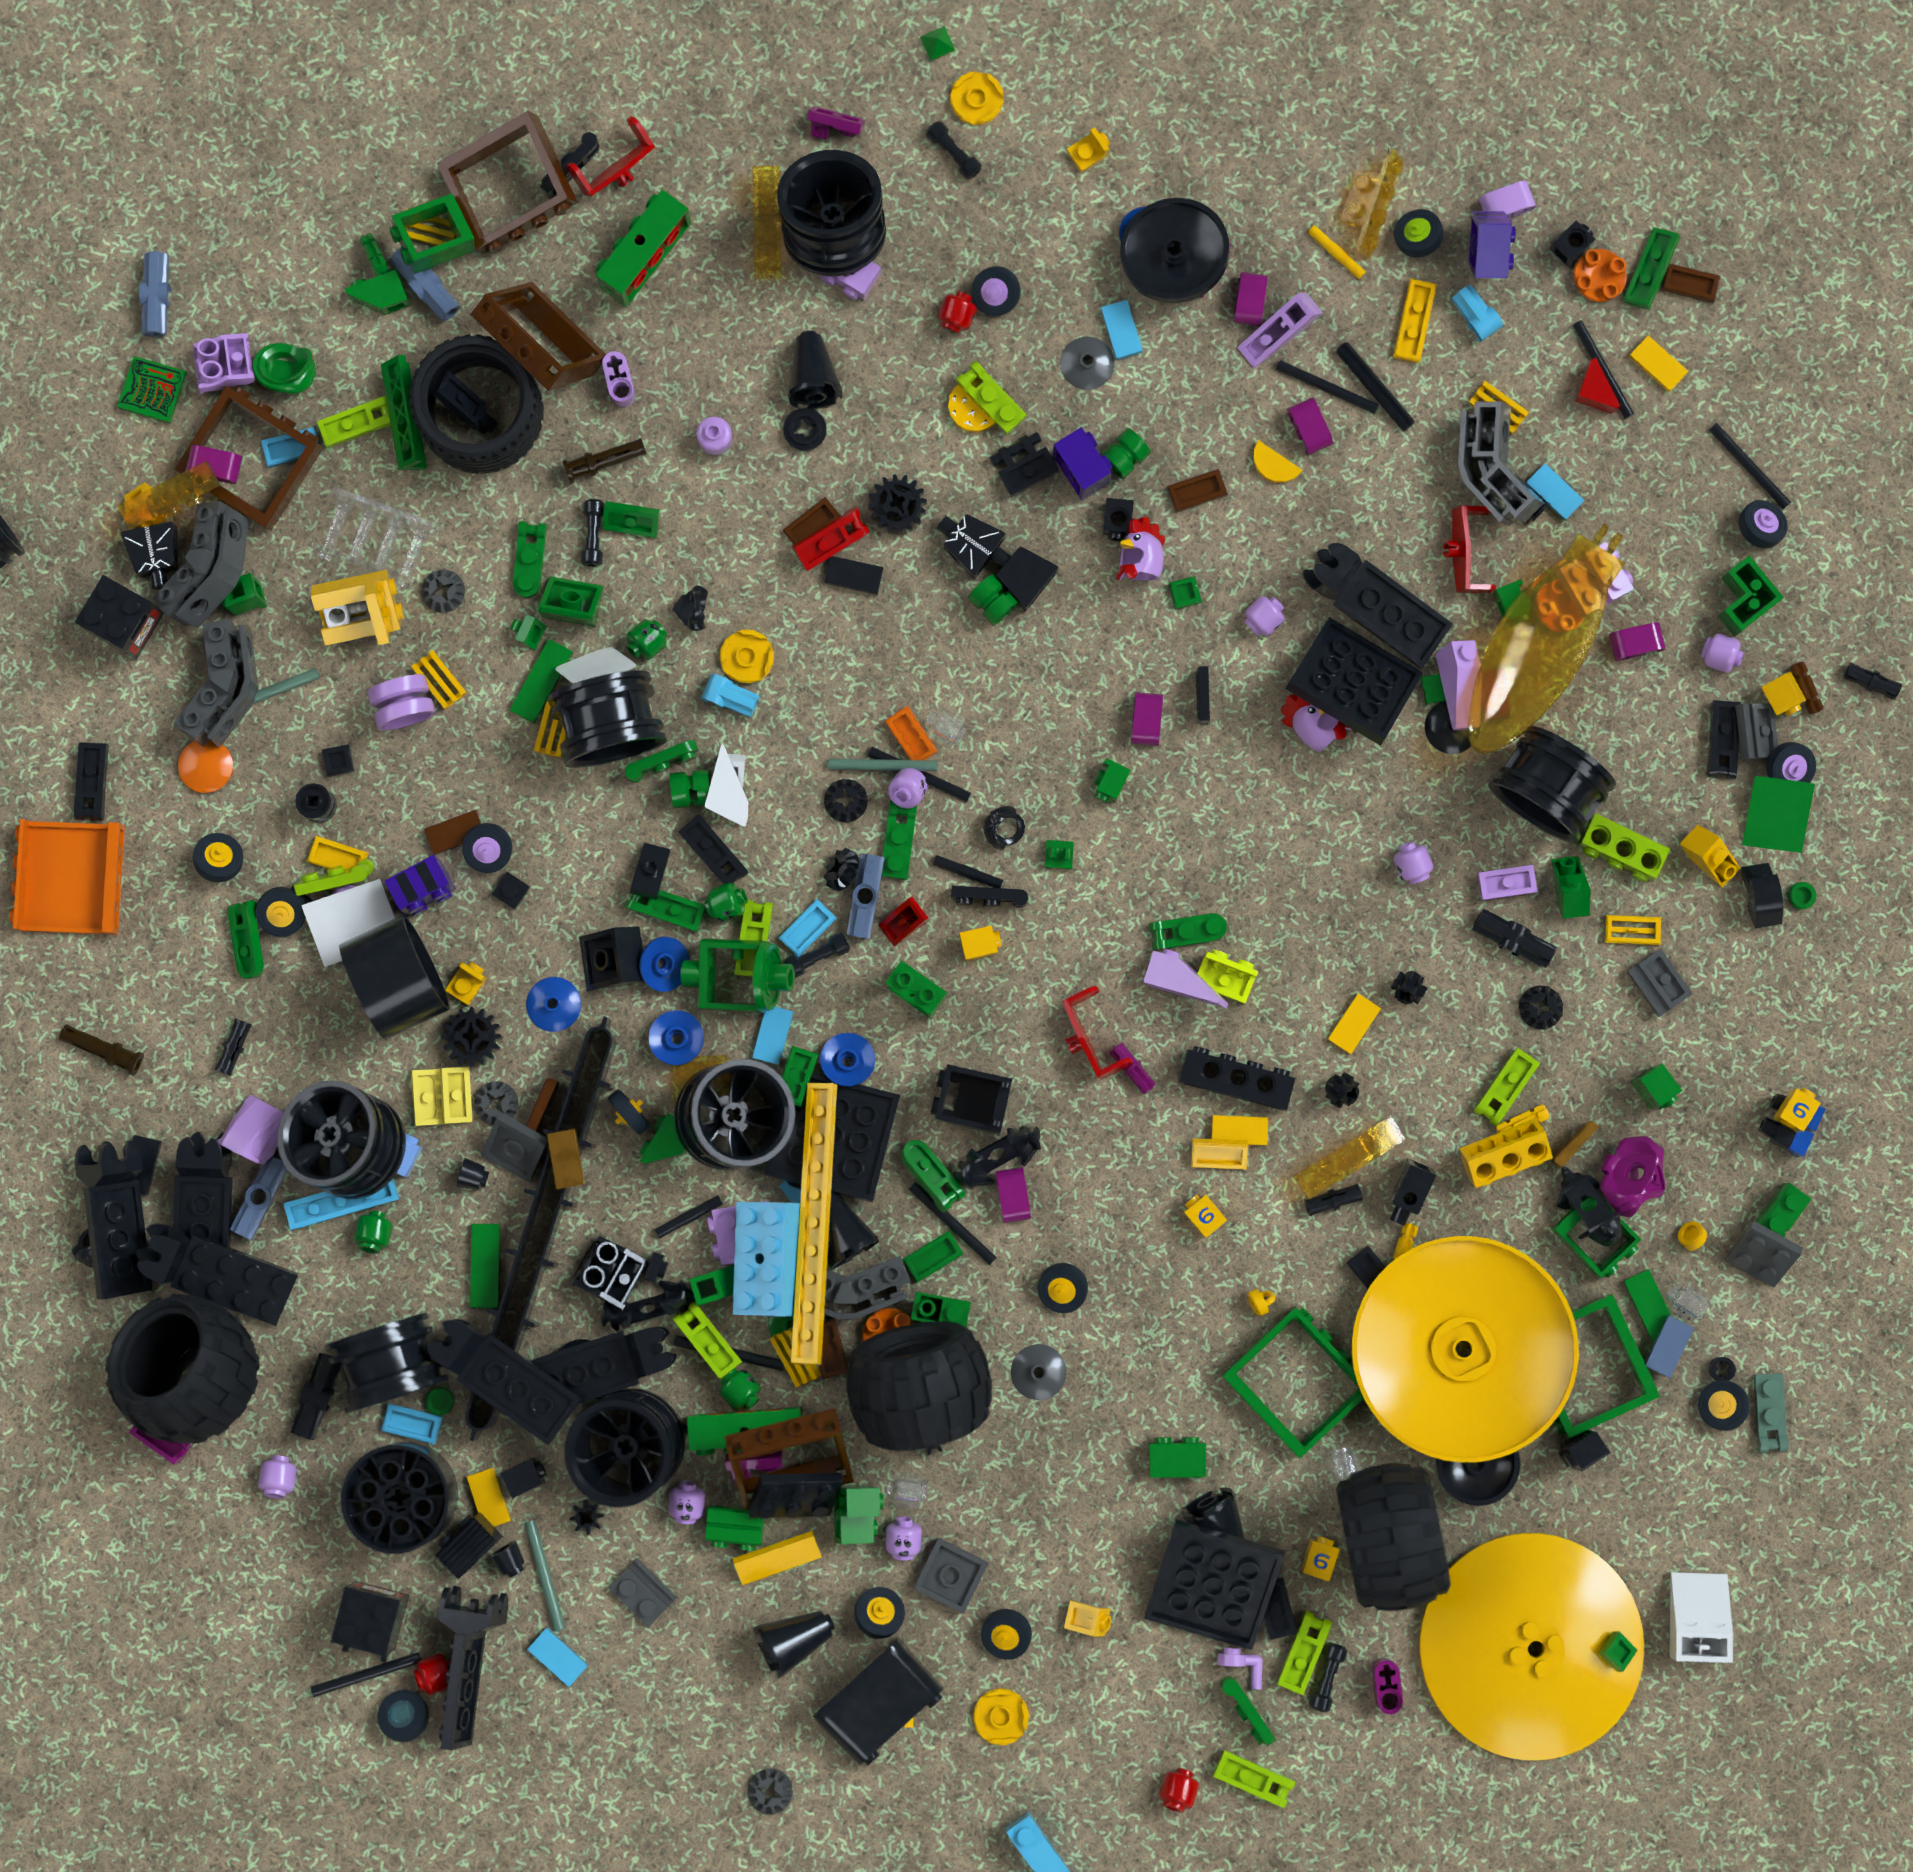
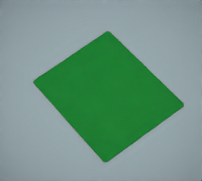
[1742,776,1815,853]

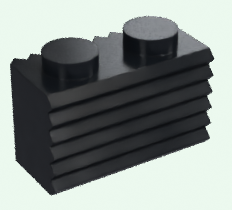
[1558,1430,1610,1471]
[435,1512,503,1579]

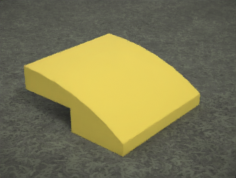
[411,1067,472,1126]

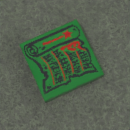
[117,356,187,424]

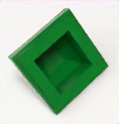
[920,26,955,61]

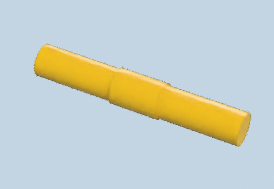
[1307,225,1366,280]

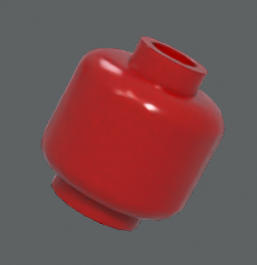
[937,291,977,334]
[413,1653,452,1695]
[1159,1768,1199,1813]

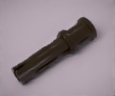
[562,438,647,484]
[59,1024,144,1076]

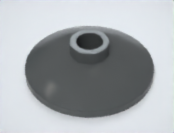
[1060,337,1114,390]
[1011,1344,1066,1400]

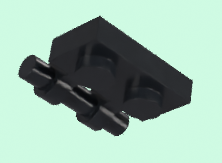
[989,432,1059,498]

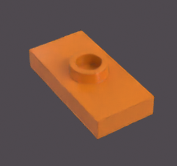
[885,706,938,760]

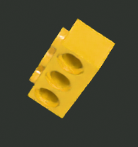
[1459,1118,1553,1188]

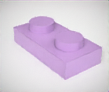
[1477,865,1537,901]

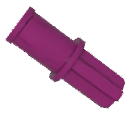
[1109,1042,1155,1094]

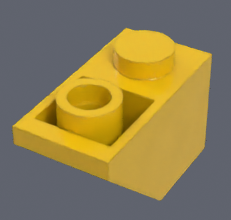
[1680,824,1740,888]

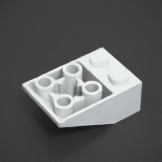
[1669,1572,1733,1663]

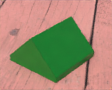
[538,576,604,627]

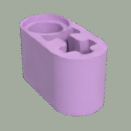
[1479,181,1536,219]
[602,351,635,407]

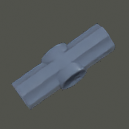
[389,248,461,322]
[139,251,171,337]
[846,853,885,939]
[230,1157,288,1240]

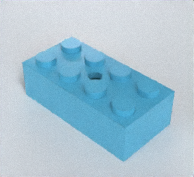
[733,1202,800,1316]

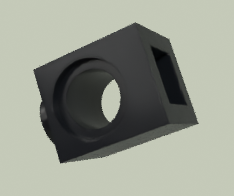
[1549,220,1595,268]
[1103,498,1134,541]
[500,1457,547,1499]

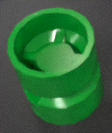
[1100,428,1151,480]
[967,574,1019,626]
[670,769,711,809]

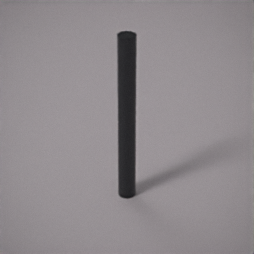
[1572,320,1634,419]
[1276,360,1379,414]
[1709,423,1791,509]
[868,746,971,803]
[908,1182,997,1265]
[674,1335,783,1371]
[311,1652,421,1697]

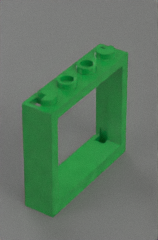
[1553,1294,1660,1438]
[1221,1307,1364,1458]

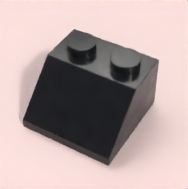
[579,926,644,991]

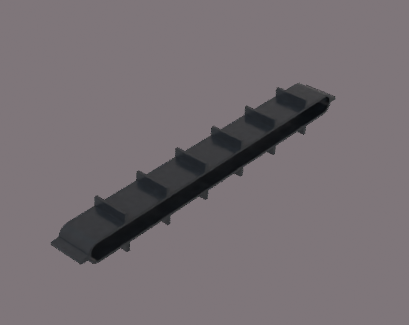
[465,1016,616,1441]

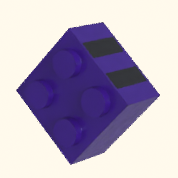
[1469,211,1516,278]
[1052,427,1112,501]
[384,855,456,917]

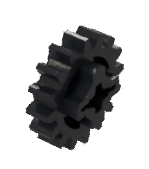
[868,474,927,535]
[441,1007,503,1068]

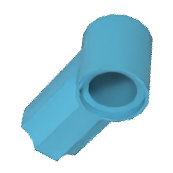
[1451,284,1503,342]
[701,673,760,718]

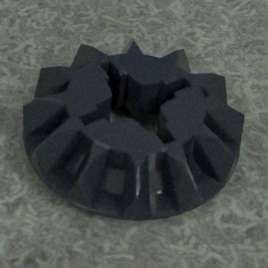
[783,408,827,452]
[824,778,868,823]
[823,848,859,891]
[1519,985,1564,1030]

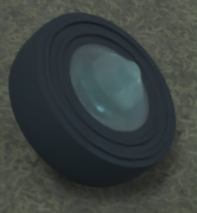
[377,1690,429,1742]

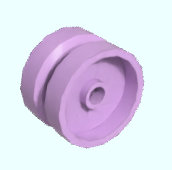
[367,674,436,731]

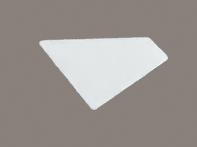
[705,744,748,827]

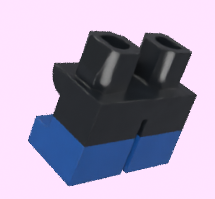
[1758,1094,1826,1157]

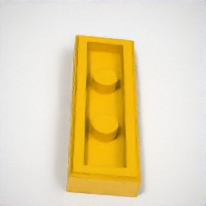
[1393,278,1437,363]
[733,1531,822,1585]

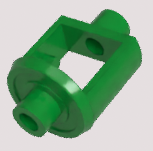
[681,938,795,1013]

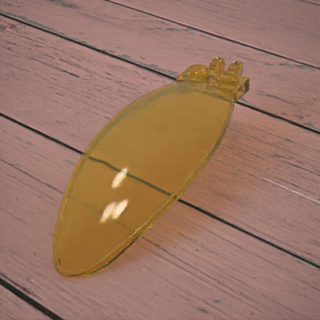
[1468,523,1625,754]

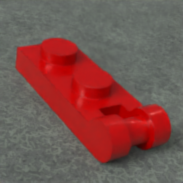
[791,507,870,571]

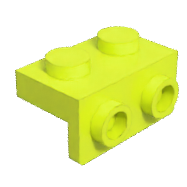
[1198,949,1258,1004]

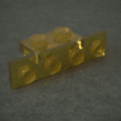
[1340,148,1403,259]
[118,461,220,530]

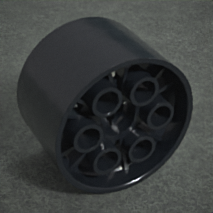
[339,914,450,1040]
[341,1442,458,1554]

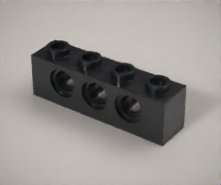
[1178,1046,1295,1111]

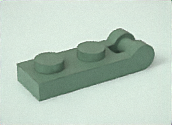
[1754,1373,1789,1453]

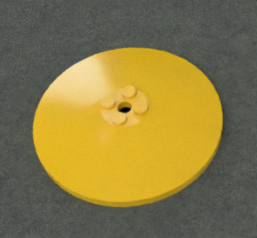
[1352,1236,1579,1462]
[1419,1532,1644,1760]

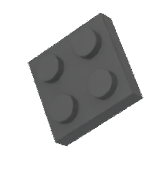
[481,1113,548,1182]
[1725,1221,1803,1287]
[913,1537,989,1614]

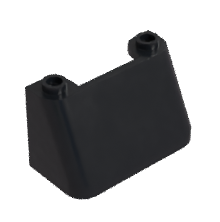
[813,1638,944,1766]

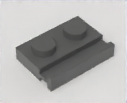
[1735,703,1778,760]
[1627,949,1693,1017]
[609,1558,677,1627]

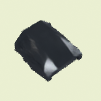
[570,1235,649,1311]

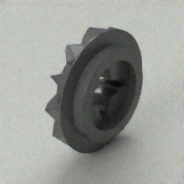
[421,569,465,613]
[474,1081,518,1125]
[748,1768,793,1815]

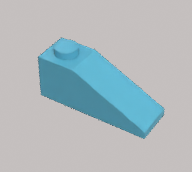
[1006,1811,1071,1872]

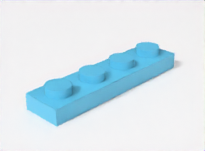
[284,1178,400,1230]

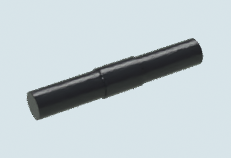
[933,855,1003,888]
[655,1195,723,1239]

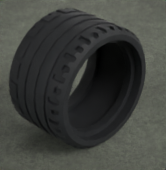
[409,334,544,474]

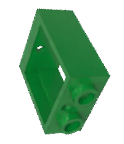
[389,193,475,274]
[885,960,947,1019]
[1551,1196,1641,1278]

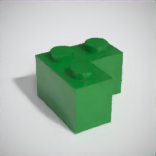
[1718,555,1784,637]
[834,1485,884,1544]

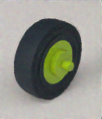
[1394,209,1444,258]

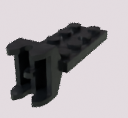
[1303,543,1453,669]
[173,1131,233,1247]
[75,1140,153,1300]
[136,1223,298,1326]
[427,1319,582,1446]
[530,1327,677,1404]
[437,1586,509,1750]

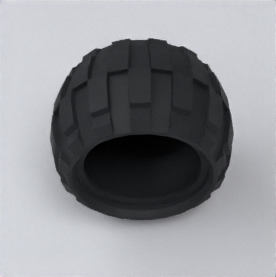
[105,1294,260,1444]
[846,1321,992,1451]
[1336,1463,1451,1611]

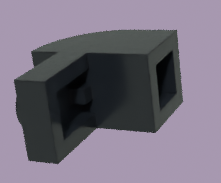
[1741,863,1783,929]

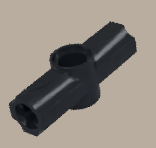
[1472,909,1557,968]
[290,1353,342,1440]

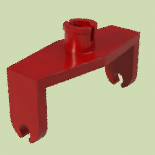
[567,116,655,197]
[1443,505,1496,593]
[1062,986,1133,1080]

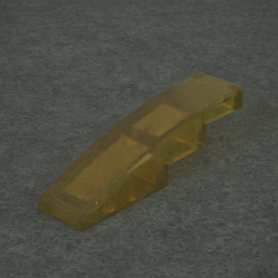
[753,165,782,279]
[1293,1116,1406,1200]

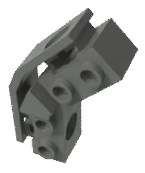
[1458,402,1544,526]
[152,501,249,628]
[174,619,258,748]
[824,1256,911,1319]

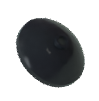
[1435,1451,1520,1506]

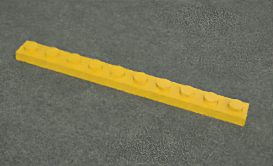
[791,1083,837,1365]

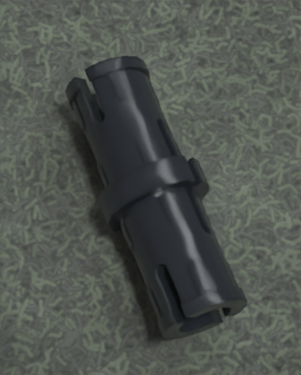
[1843,662,1902,700]
[215,1018,252,1076]
[1304,1183,1363,1216]

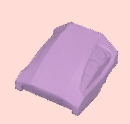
[193,333,254,395]
[217,1095,284,1165]

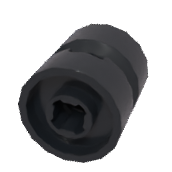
[295,783,337,823]

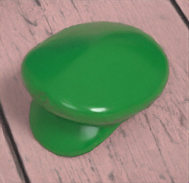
[252,343,316,394]

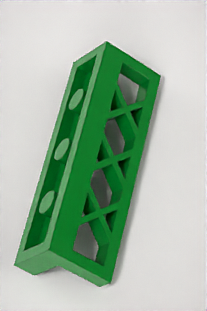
[381,355,427,470]

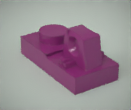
[807,106,865,139]
[725,1450,783,1482]

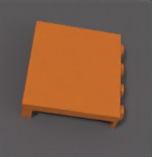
[9,819,125,935]

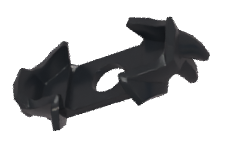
[953,1126,1041,1188]
[1556,1166,1622,1247]
[601,1280,696,1332]

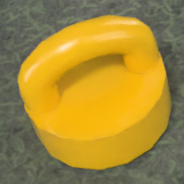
[1678,1221,1707,1251]
[1246,1288,1276,1317]

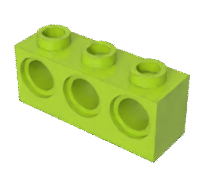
[1577,813,1670,883]

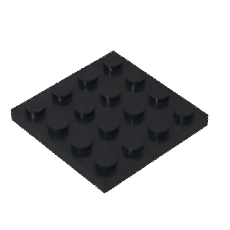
[1285,617,1423,746]
[765,1073,900,1203]
[1144,1519,1285,1650]

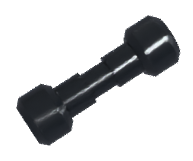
[926,121,982,180]
[581,499,605,567]
[783,932,850,978]
[1308,1642,1348,1713]

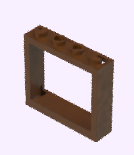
[437,111,578,254]
[470,282,606,391]
[174,386,324,530]
[724,1408,854,1510]

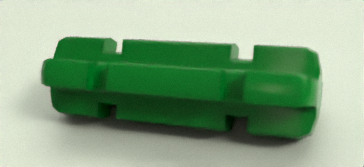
[360,233,388,275]

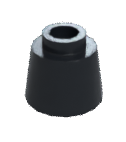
[456,1158,489,1190]
[489,1541,525,1578]

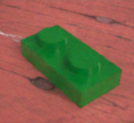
[603,501,660,538]

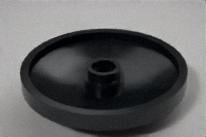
[1120,198,1230,303]

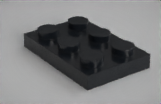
[747,1473,843,1519]

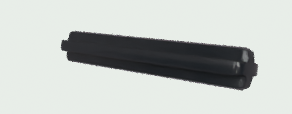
[1336,342,1414,431]

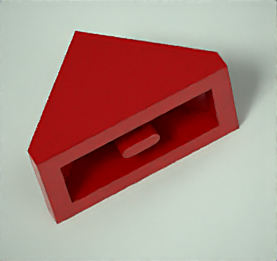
[1575,358,1620,414]
[878,896,929,947]

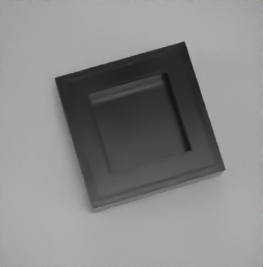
[322,744,355,777]

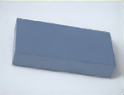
[1645,1315,1694,1378]

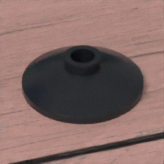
[1425,701,1479,754]

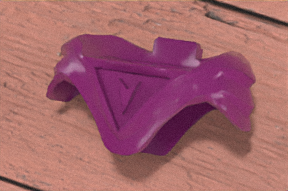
[1600,1136,1665,1218]

